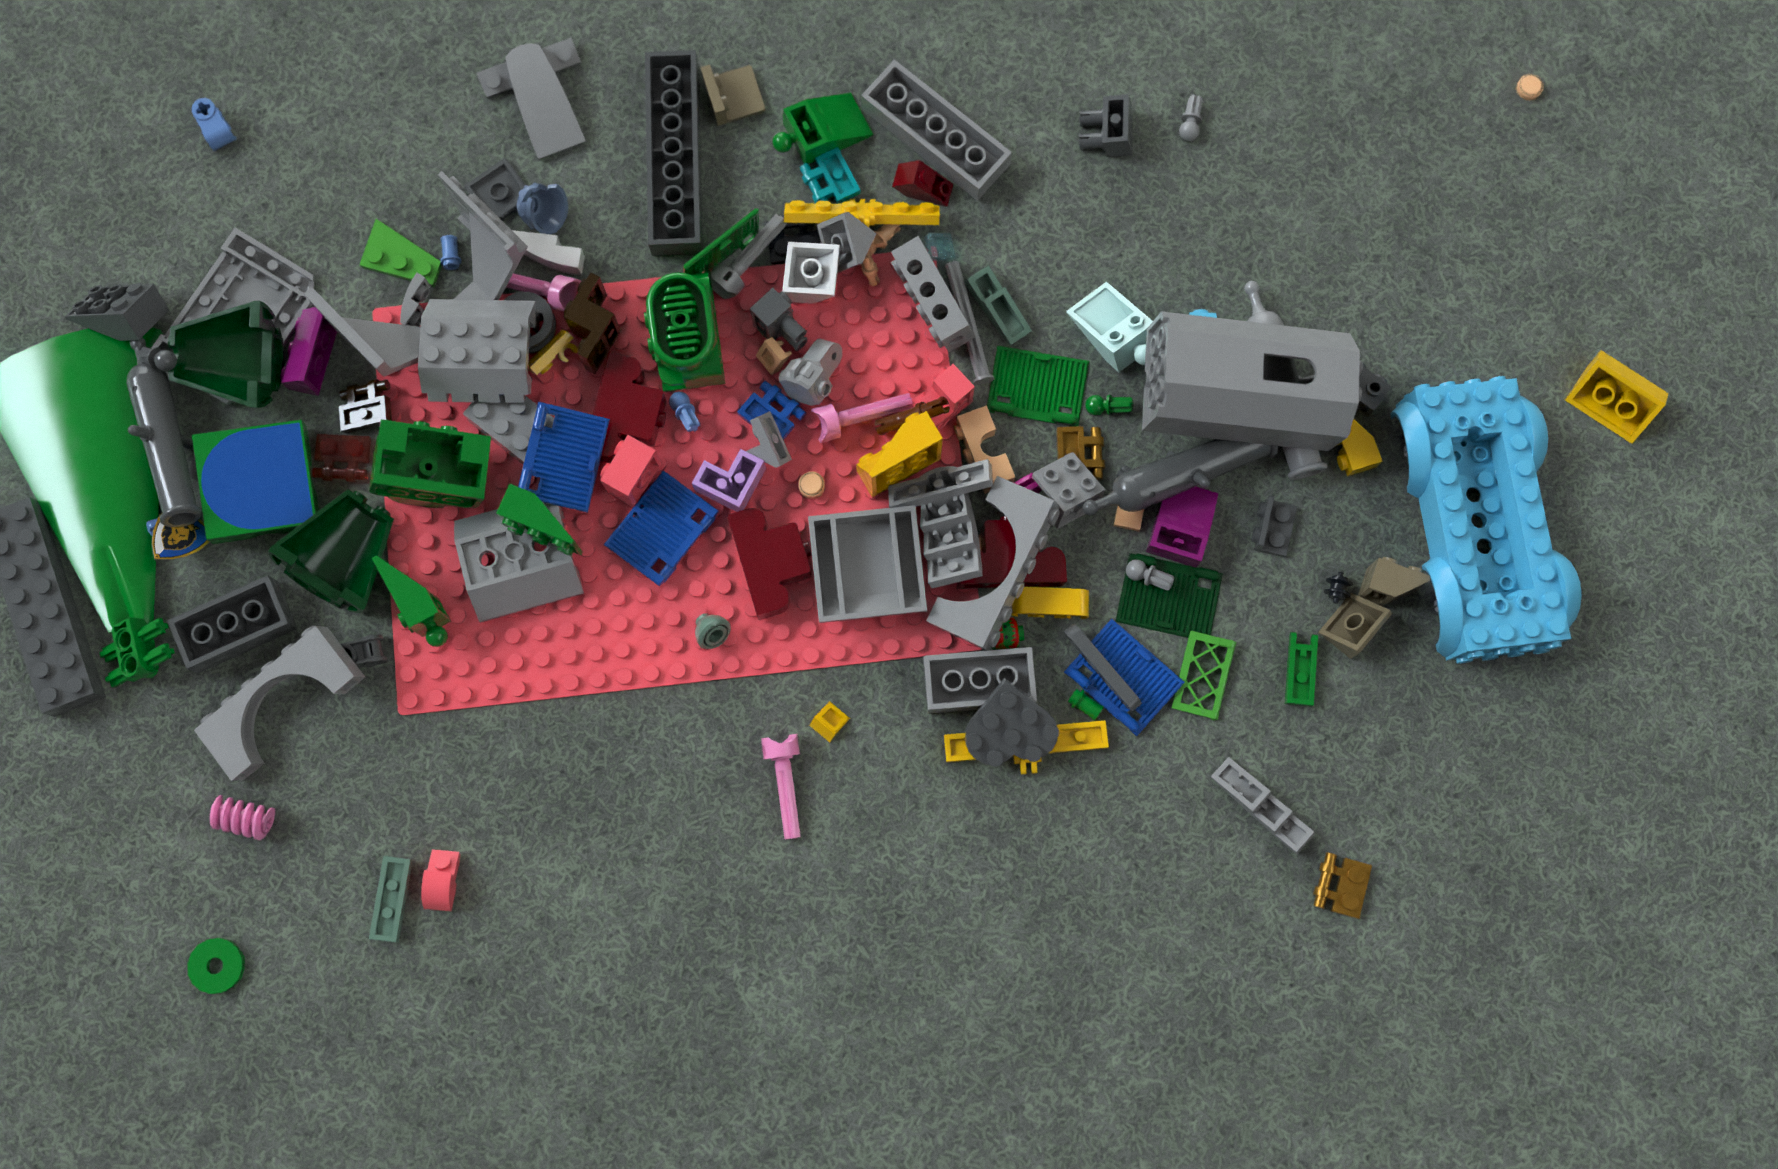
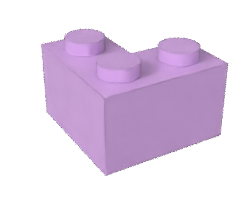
[692,449,766,512]

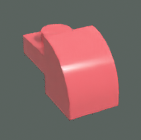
[421,849,460,911]

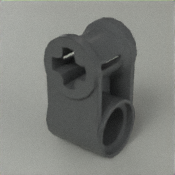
[341,634,388,668]

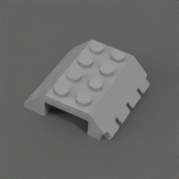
[418,299,536,403]

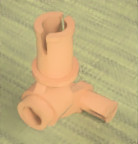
[861,224,901,286]

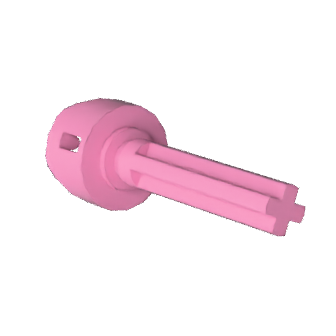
[506,273,581,312]
[811,393,913,443]
[761,734,801,839]

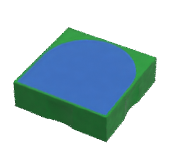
[192,420,319,544]

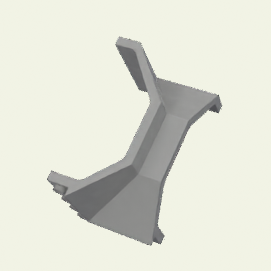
[304,171,528,377]

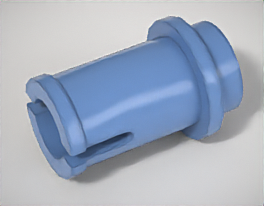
[440,235,461,270]

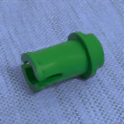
[1068,688,1104,720]

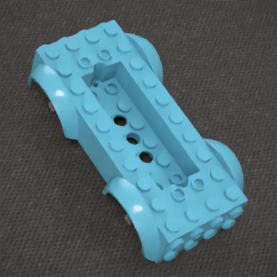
[1390,376,1582,664]

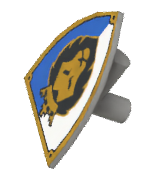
[152,513,209,560]

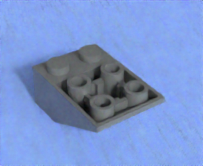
[65,283,169,341]

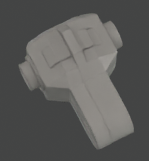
[779,339,842,406]

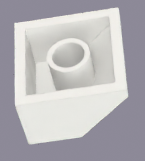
[782,242,840,304]

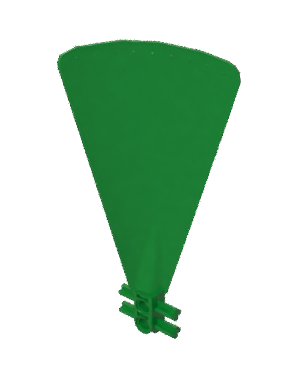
[0,328,175,688]

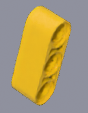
[1011,587,1089,619]

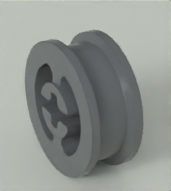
[504,292,556,354]

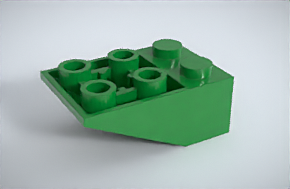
[496,484,583,556]

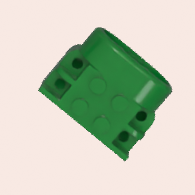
[644,272,726,392]
[369,419,491,508]

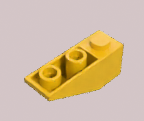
[1336,419,1383,476]

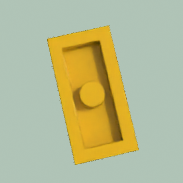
[528,330,578,375]

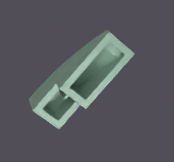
[964,265,1032,345]

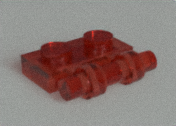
[312,434,371,482]

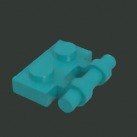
[800,147,861,204]

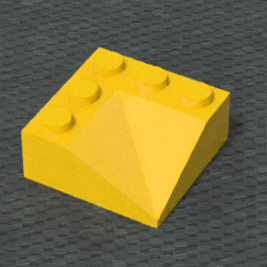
[856,411,943,498]

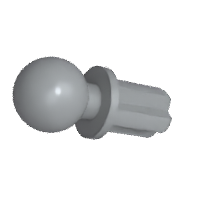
[1179,95,1203,141]
[1126,560,1174,590]

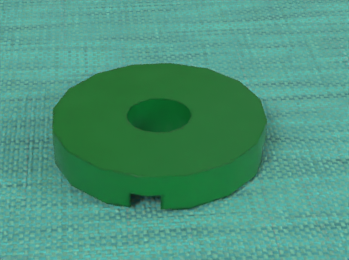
[187,938,245,994]

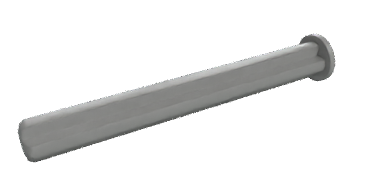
[945,261,994,385]

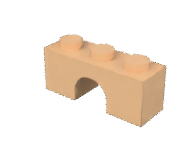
[954,405,1015,493]

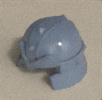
[516,182,568,235]

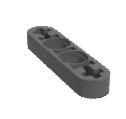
[1064,623,1142,712]

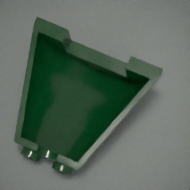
[167,301,284,408]
[268,489,394,613]

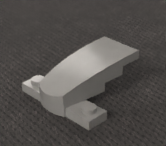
[477,38,586,160]
[888,459,993,588]

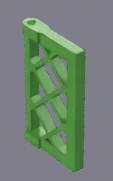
[1171,631,1237,720]

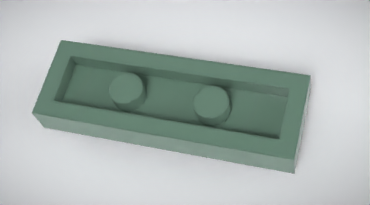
[369,856,413,943]

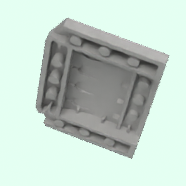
[152,228,315,406]

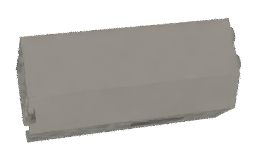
[1142,311,1363,451]

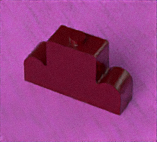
[592,352,666,463]
[727,508,812,620]
[957,516,1067,589]

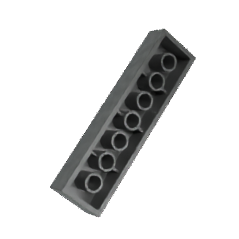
[645,50,703,256]
[0,497,106,717]

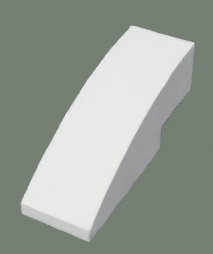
[512,230,585,276]

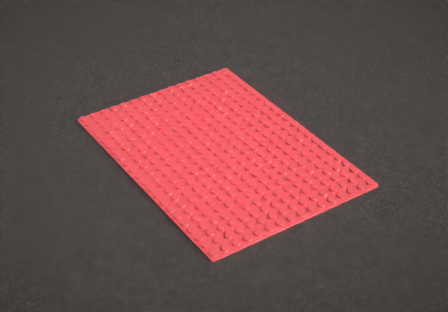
[372,248,982,715]

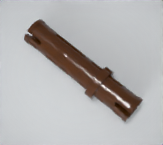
[875,396,950,436]

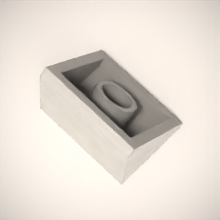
[817,212,876,273]

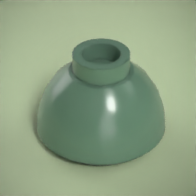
[695,613,731,649]

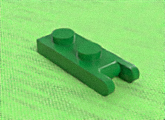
[1285,632,1318,707]

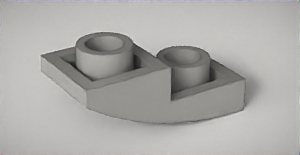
[400,273,431,327]

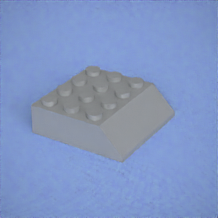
[808,505,927,623]

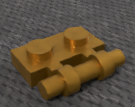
[1056,426,1105,480]
[1313,852,1372,919]

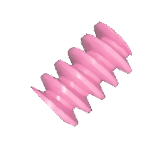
[210,795,275,840]

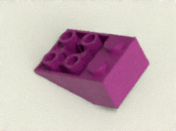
[1146,487,1219,568]

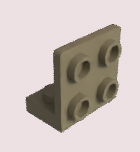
[700,65,765,126]

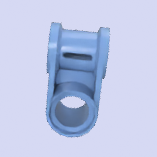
[192,98,237,151]

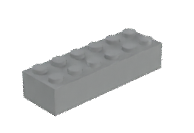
[861,60,1012,201]

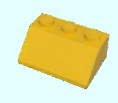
[1565,350,1668,444]

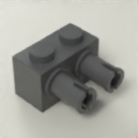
[1079,94,1133,157]
[750,288,808,351]

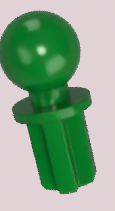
[1085,394,1134,416]

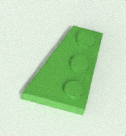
[360,219,442,287]

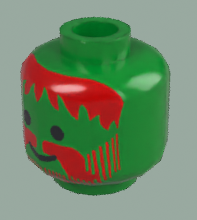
[991,617,1024,650]

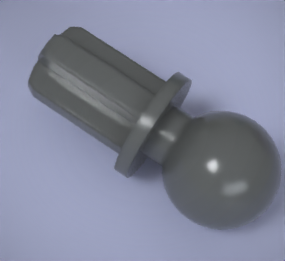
[137,347,177,371]

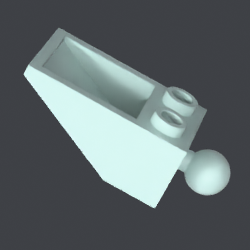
[1066,282,1153,372]

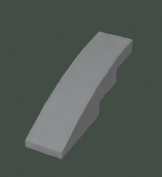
[1211,757,1315,855]

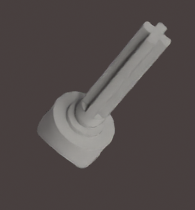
[710,214,787,299]

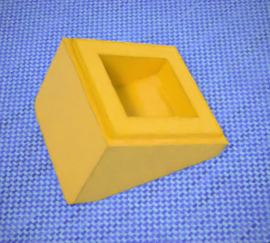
[809,701,850,742]

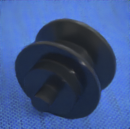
[1324,572,1353,604]

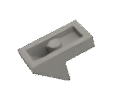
[746,411,792,468]

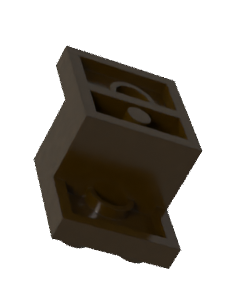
[564,272,621,374]

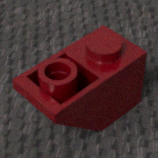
[892,160,954,207]

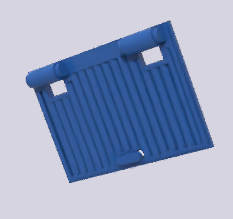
[518,402,610,513]
[604,471,719,586]
[1064,619,1185,736]

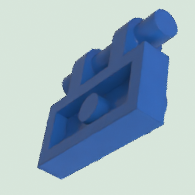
[737,380,806,440]

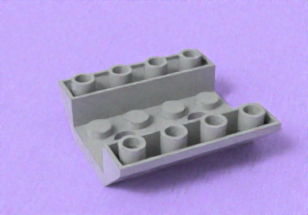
[454,502,584,623]

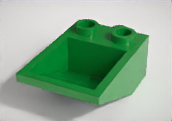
[772,93,873,164]
[372,556,451,647]

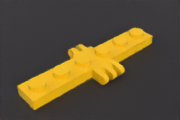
[784,199,940,227]
[944,720,1109,775]

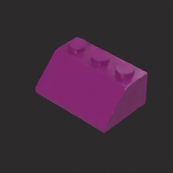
[281,307,337,396]

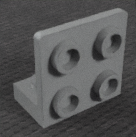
[1032,452,1105,529]

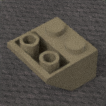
[1358,557,1430,607]

